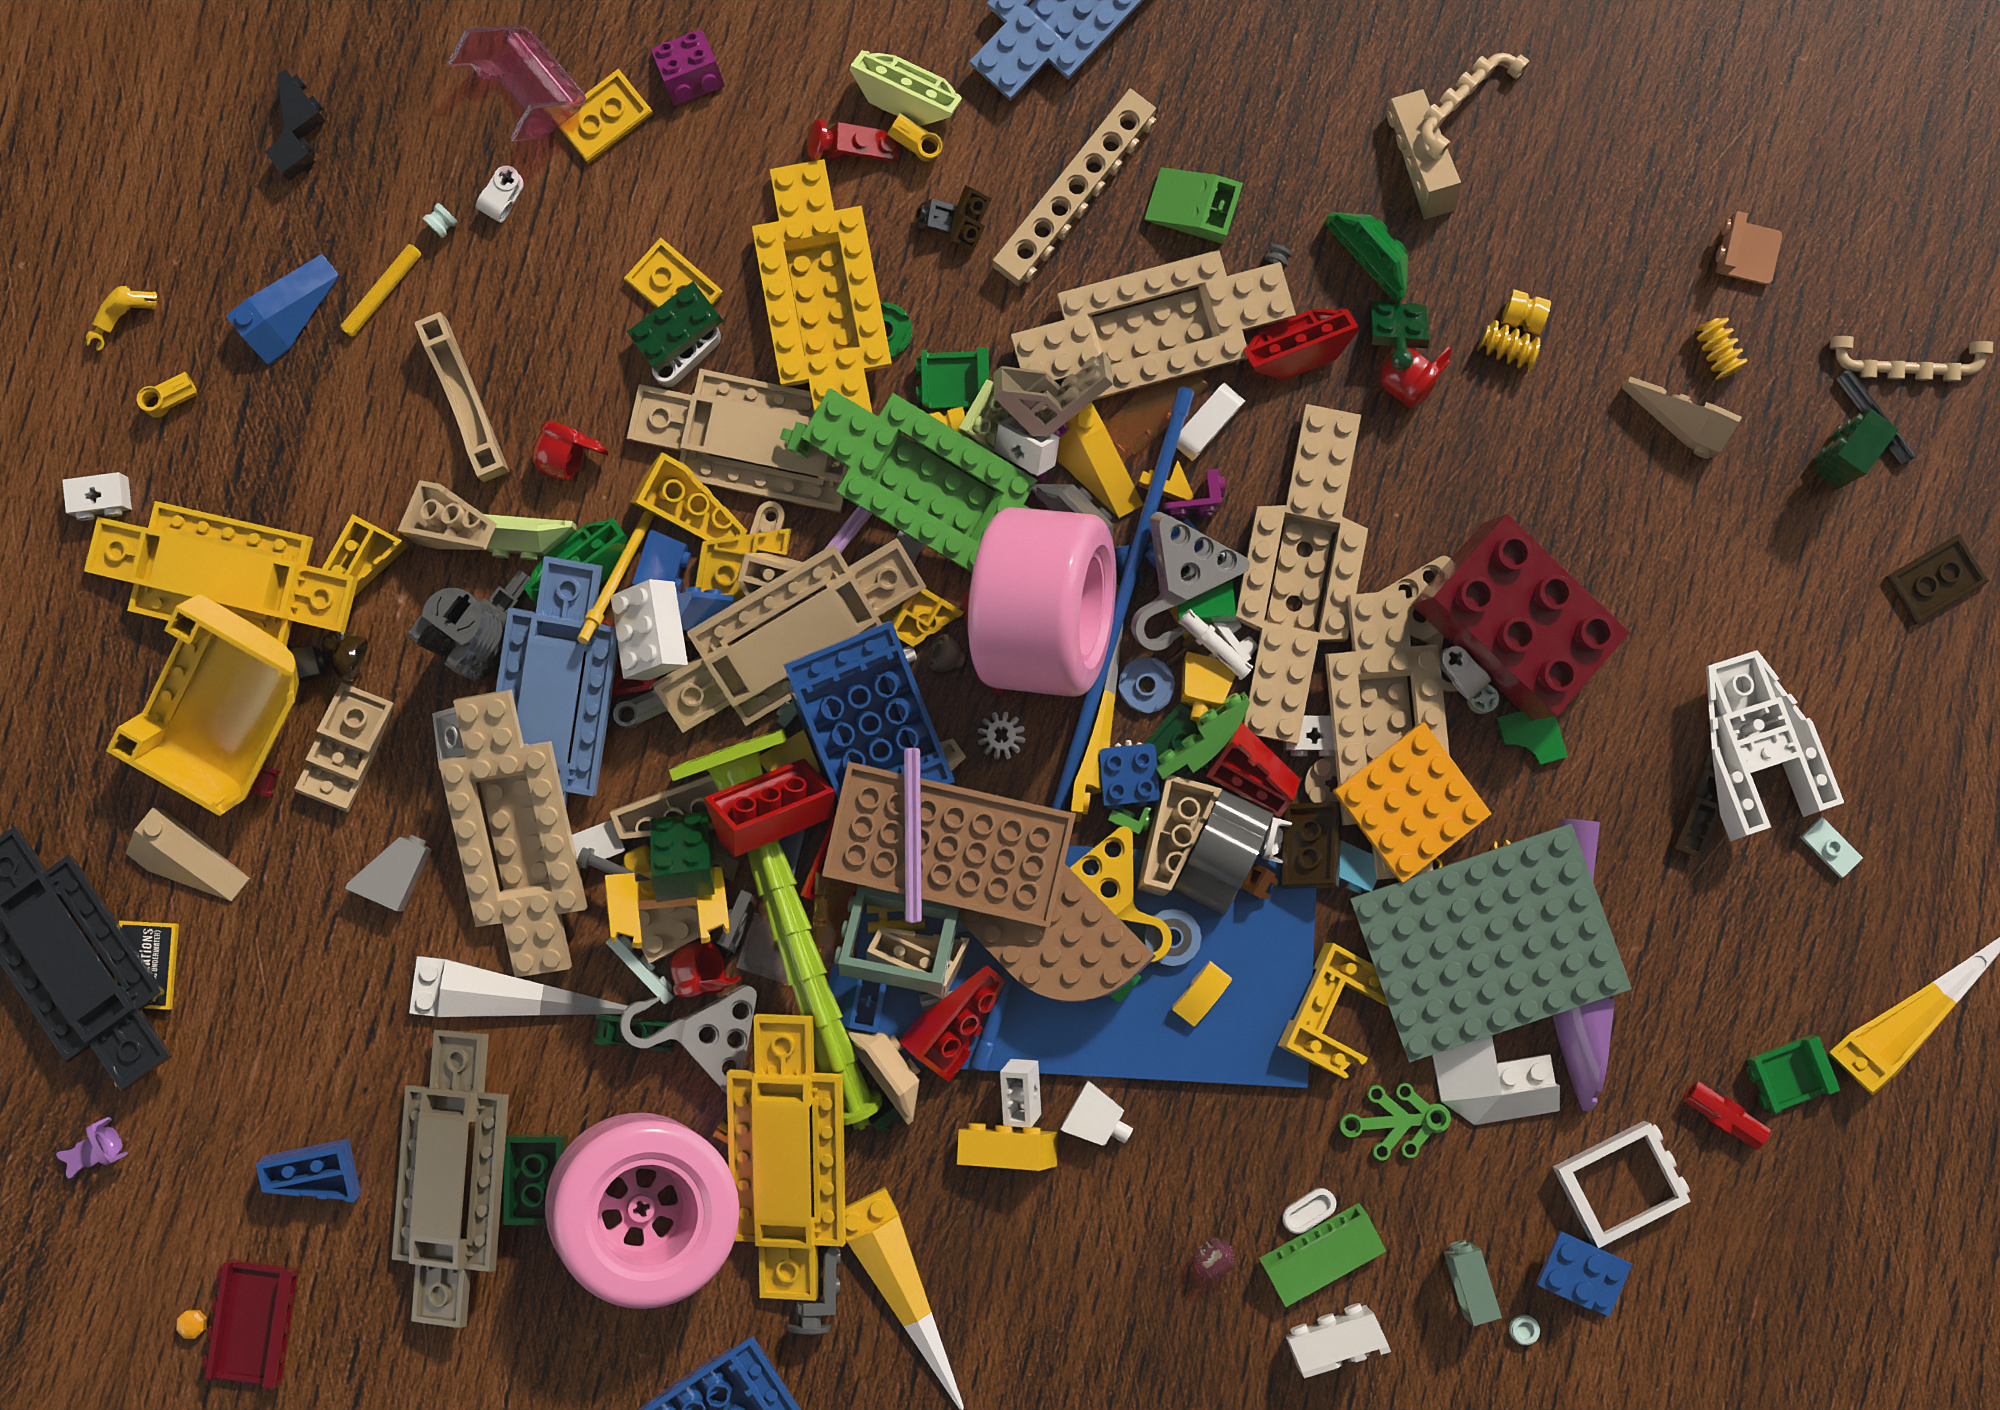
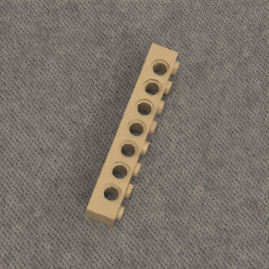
[993,88,1157,287]

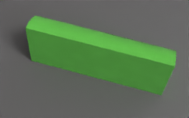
[1259,1203,1386,1307]

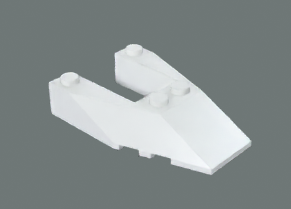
[1706,650,1844,841]

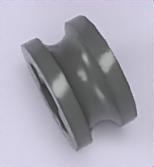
[1264,244,1293,268]

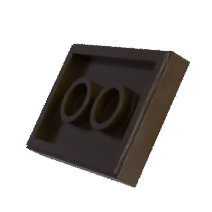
[1885,533,1989,624]
[1281,801,1341,889]

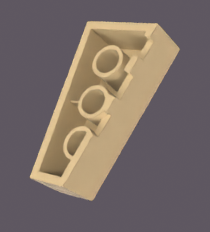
[610,774,719,839]
[1137,775,1222,897]

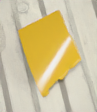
[878,588,963,647]

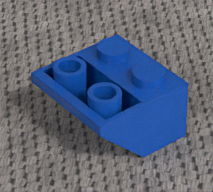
[676,587,733,636]
[829,964,887,1033]

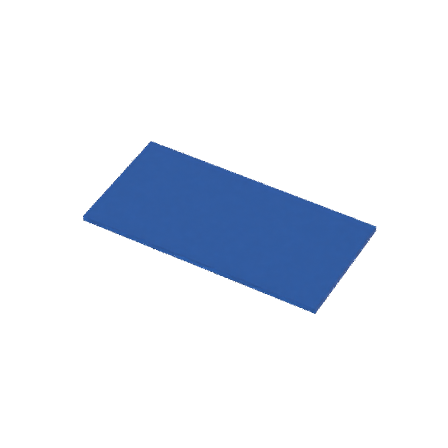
[856,846,1316,1088]

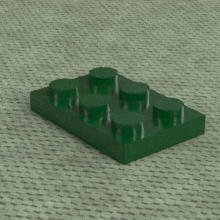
[627,281,723,372]

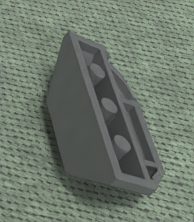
[1030,484,1113,539]

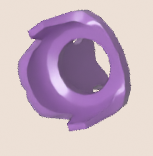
[56,1117,128,1178]

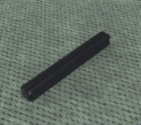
[1837,369,1916,465]

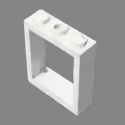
[1553,1121,1691,1248]

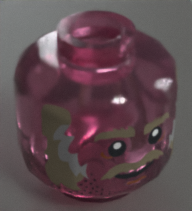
[1193,1237,1237,1281]

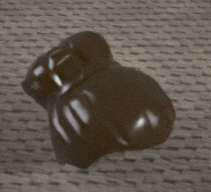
[321,626,368,682]

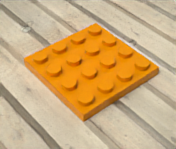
[1333,722,1492,883]

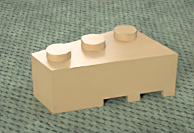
[866,927,970,999]

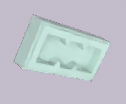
[1800,817,1863,878]

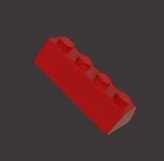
[704,758,835,857]

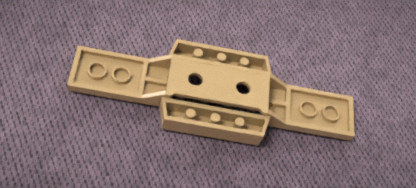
[1236,404,1368,744]

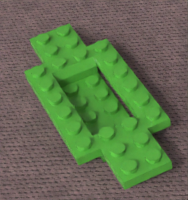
[800,388,1037,573]

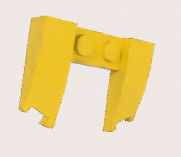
[605,867,729,949]
[1278,943,1389,1078]

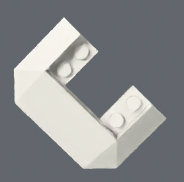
[1432,1035,1560,1125]

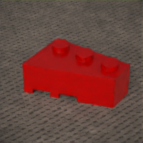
[1206,722,1300,818]

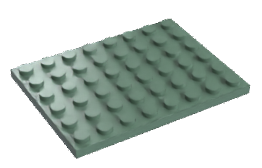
[1351,823,1632,1062]

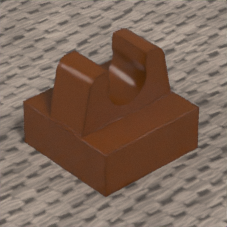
[1241,863,1278,899]

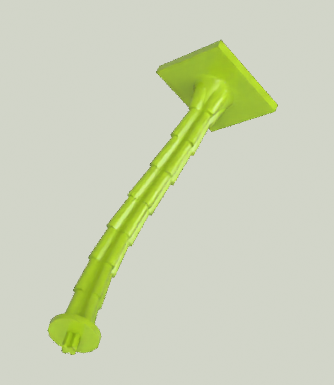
[669,728,883,1130]

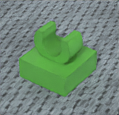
[780,422,812,459]

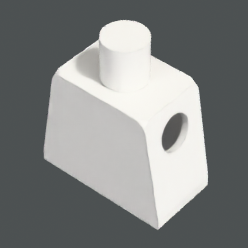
[1060,1080,1133,1146]

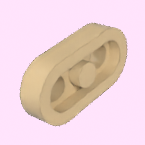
[750,501,785,554]

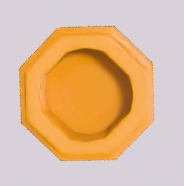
[176,1310,207,1339]

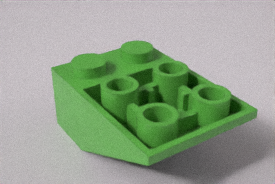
[1144,167,1243,244]

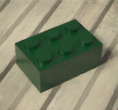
[1811,409,1899,489]
[650,811,715,902]
[503,1134,568,1225]

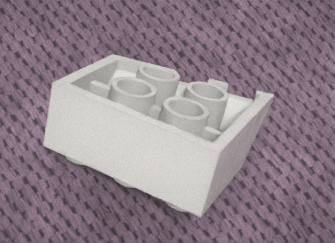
[1285,1303,1391,1378]

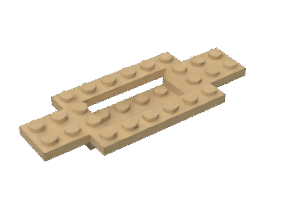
[1011,250,1296,400]
[627,369,848,513]
[652,538,926,733]
[1325,590,1449,879]
[438,689,587,977]

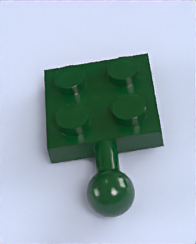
[1369,301,1430,371]
[1143,702,1229,790]

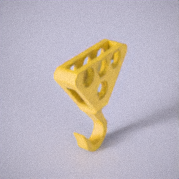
[1070,826,1172,962]

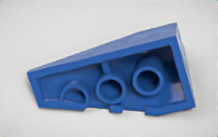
[225,254,340,366]

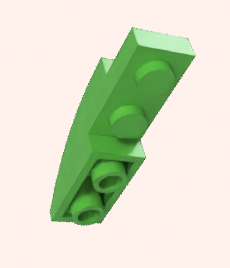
[1156,692,1250,779]

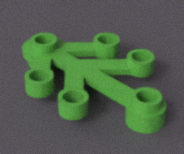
[1339,1083,1451,1160]

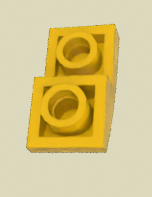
[1172,961,1232,1027]

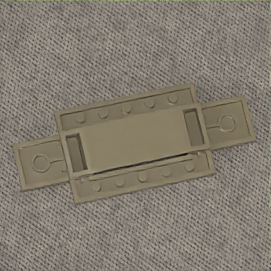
[392,1030,509,1328]

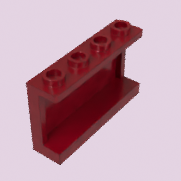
[203,1259,299,1389]

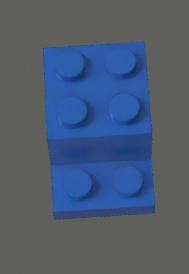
[1535,1230,1632,1317]

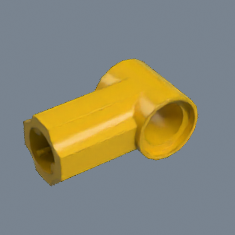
[887,114,942,162]
[136,372,198,418]

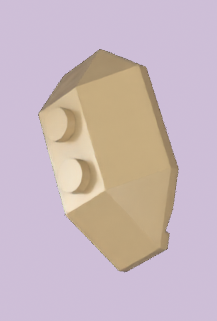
[737,553,827,618]
[844,1027,921,1125]

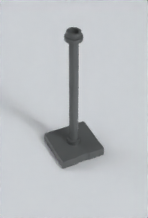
[577,847,758,954]

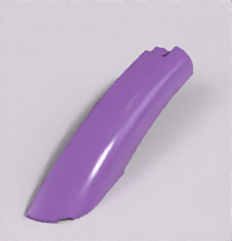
[1553,819,1615,1112]

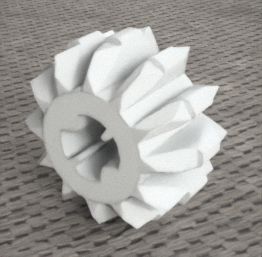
[978,712,1025,760]

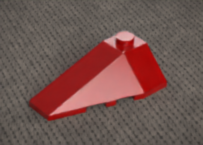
[898,965,1006,1082]

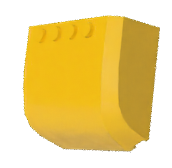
[106,594,299,816]

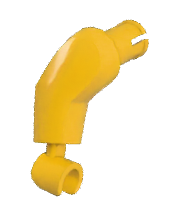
[85,286,157,351]

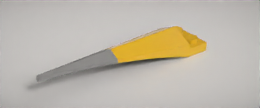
[1070,624,1123,822]

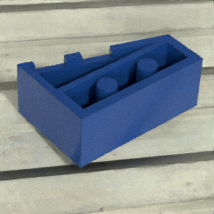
[256,1138,361,1203]

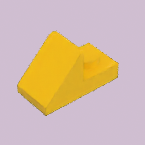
[1138,461,1194,501]

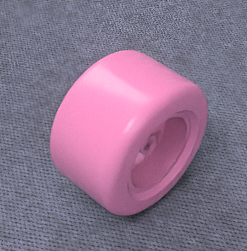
[968,507,1116,697]
[545,1113,739,1309]

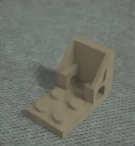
[993,352,1113,437]

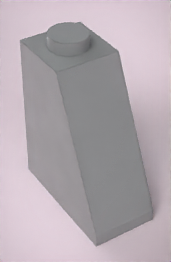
[345,834,432,911]

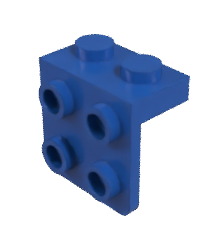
[1097,743,1160,809]

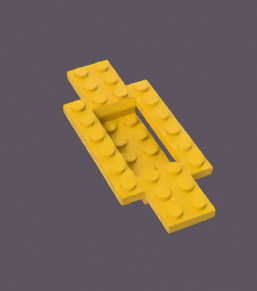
[752,159,892,413]
[84,501,358,647]
[727,1014,846,1301]

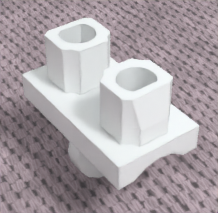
[1208,619,1258,662]

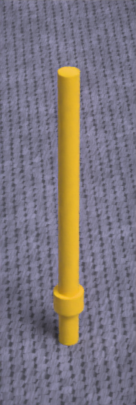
[577,511,654,644]

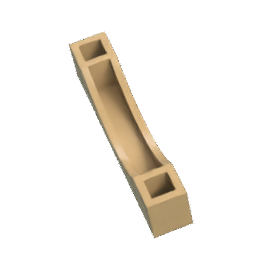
[414,312,510,482]

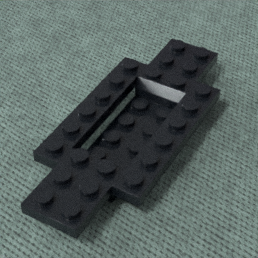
[0,826,173,1091]

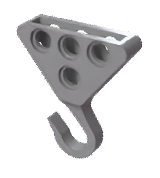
[1131,512,1250,650]
[620,985,757,1094]

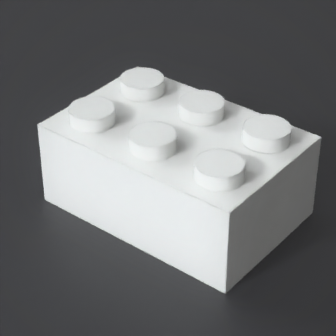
[611,579,688,680]

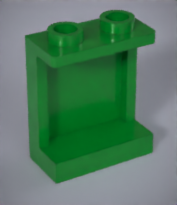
[916,347,989,410]
[1747,1035,1840,1115]

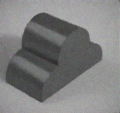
[1173,788,1274,916]

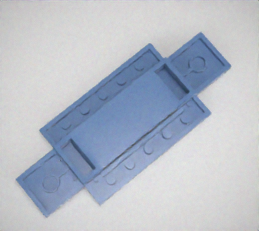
[970,0,1144,101]
[496,556,619,806]

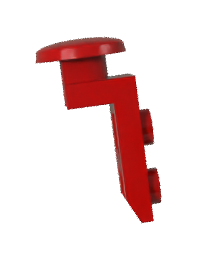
[807,119,899,161]

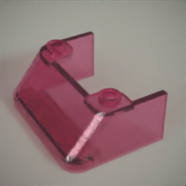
[447,25,586,142]

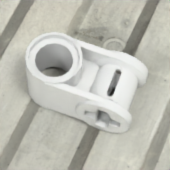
[476,166,524,223]
[1439,646,1491,700]

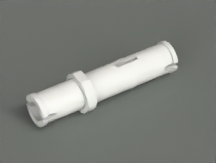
[1178,609,1253,680]

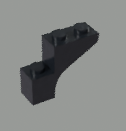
[265,69,326,181]

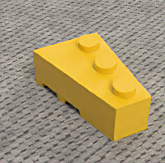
[322,514,410,596]
[957,1123,1058,1171]

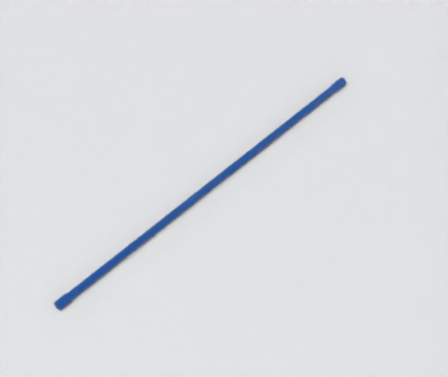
[971,387,1194,1071]

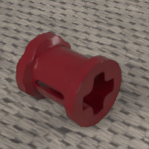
[250,765,281,798]

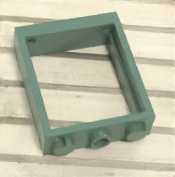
[834,885,960,995]

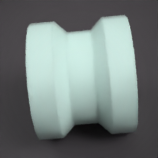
[422,203,458,238]
[1467,684,1499,714]

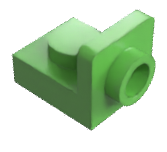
[1107,806,1153,835]

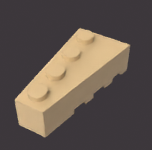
[1387,89,1461,220]

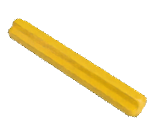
[341,244,421,337]

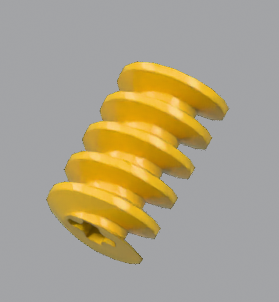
[1693,318,1748,380]
[1477,320,1540,372]

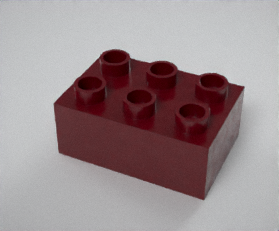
[1411,514,1630,721]

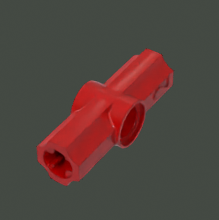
[1683,1081,1771,1150]

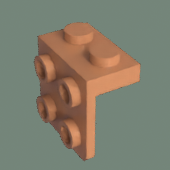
[1716,211,1782,285]

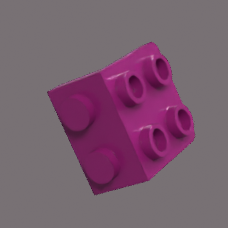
[652,30,725,106]
[1162,469,1226,520]

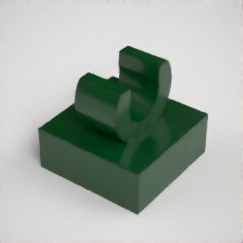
[869,1095,903,1134]

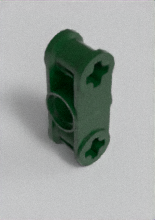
[592,1014,675,1052]

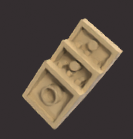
[294,682,394,812]

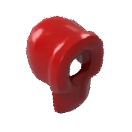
[1381,346,1452,409]
[532,420,609,480]
[670,941,741,998]

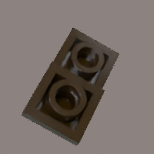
[950,185,992,251]

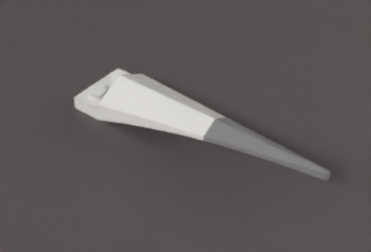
[409,956,641,1017]

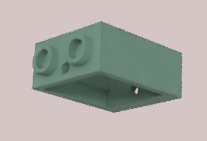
[1443,1240,1502,1326]

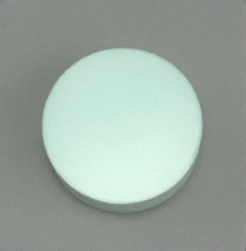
[1509,1314,1540,1345]

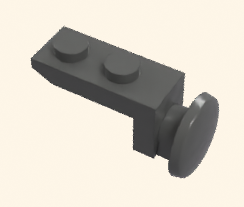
[788,1246,840,1335]

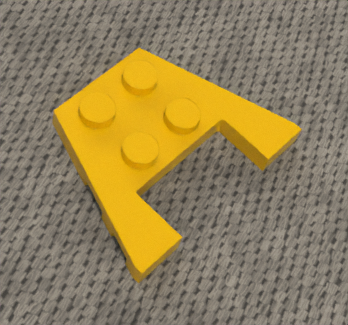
[696,528,791,630]

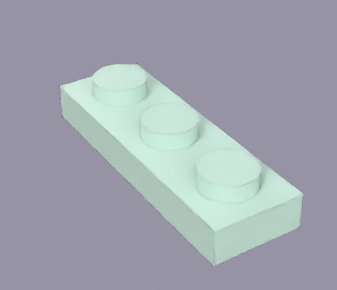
[606,935,676,1004]

